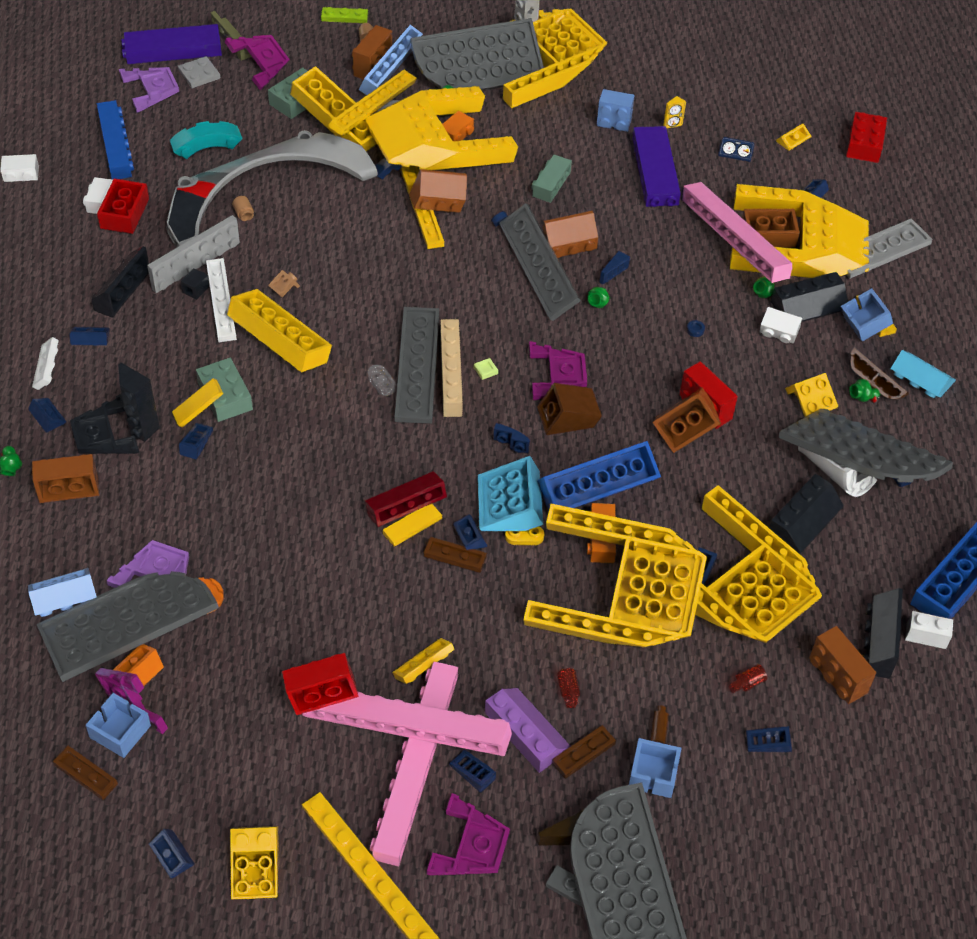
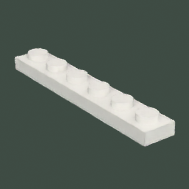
[206,258,237,342]

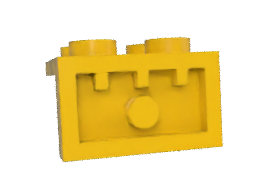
[785,373,838,417]

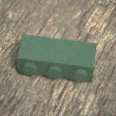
[531,155,572,203]

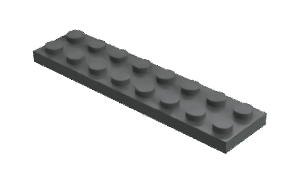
[499,203,581,321]
[395,307,439,424]

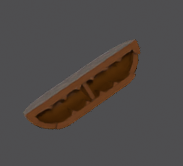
[850,348,909,400]

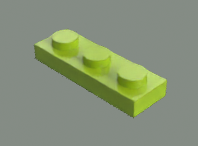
[321,7,368,23]

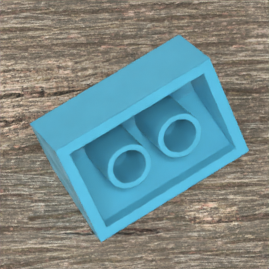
[891,350,956,398]

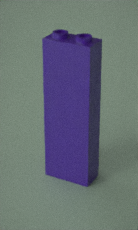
[121,24,222,64]
[632,126,681,207]

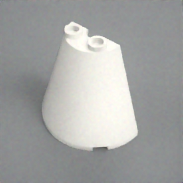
[798,447,877,497]

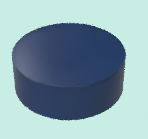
[491,211,508,227]
[687,320,705,337]

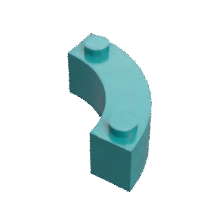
[170,121,243,159]

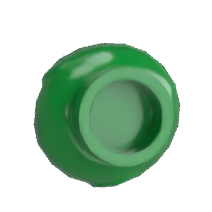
[753,277,775,298]
[587,287,610,308]
[849,379,880,403]
[0,446,22,476]

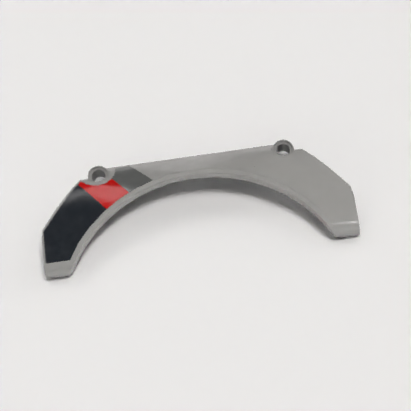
[167,130,378,248]

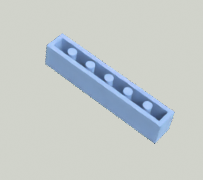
[359,25,423,95]

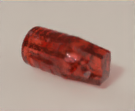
[729,664,767,693]
[557,668,580,708]

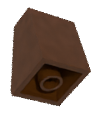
[537,383,602,435]

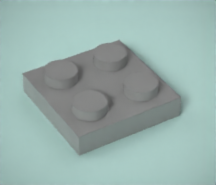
[178,56,220,88]

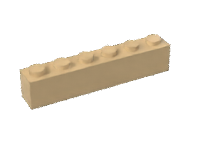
[441,319,462,417]

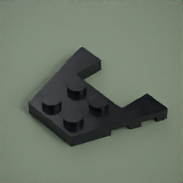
[70,394,139,454]

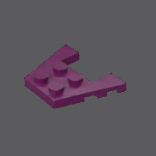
[225,35,290,90]
[529,341,587,400]
[95,668,168,734]
[427,793,510,876]

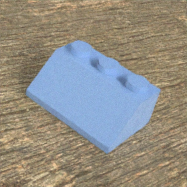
[28,568,96,617]

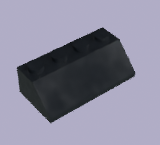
[92,246,149,318]
[771,271,848,322]
[118,362,160,442]
[769,474,844,554]
[863,588,903,679]

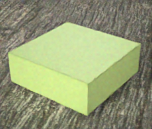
[474,358,498,380]

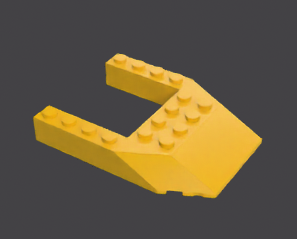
[503,9,607,108]
[364,86,518,170]
[730,184,869,278]
[695,485,822,643]
[524,504,707,647]

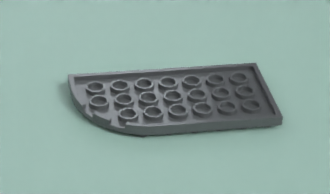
[410,18,544,91]
[779,409,953,482]
[36,571,219,682]
[570,782,687,939]

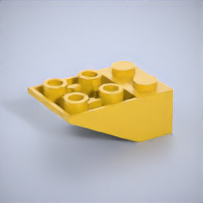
[230,826,279,899]

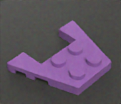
[119,67,179,112]
[107,540,189,588]

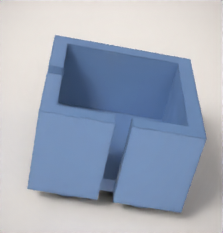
[597,89,635,132]
[841,288,893,342]
[86,693,151,758]
[629,738,681,798]

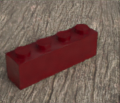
[365,471,447,527]

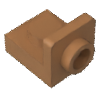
[268,270,300,298]

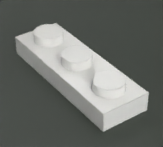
[32,337,59,390]

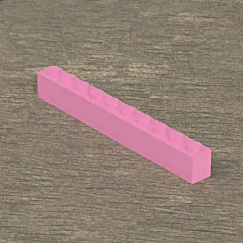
[682,182,792,283]
[370,661,458,867]
[302,692,512,756]

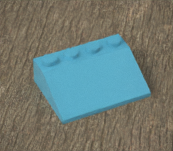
[478,456,543,531]

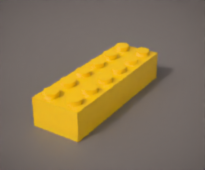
[290,66,377,151]
[227,289,332,372]

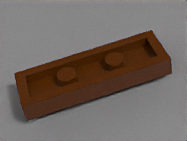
[424,537,487,573]
[552,725,616,779]
[53,746,118,800]

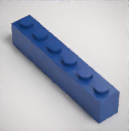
[97,100,134,180]

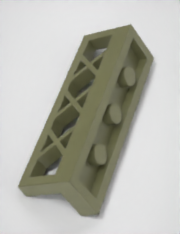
[210,11,252,61]

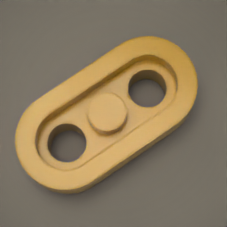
[505,526,544,545]

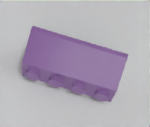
[485,688,571,773]

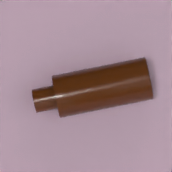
[650,705,669,744]

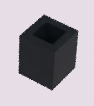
[181,268,209,300]

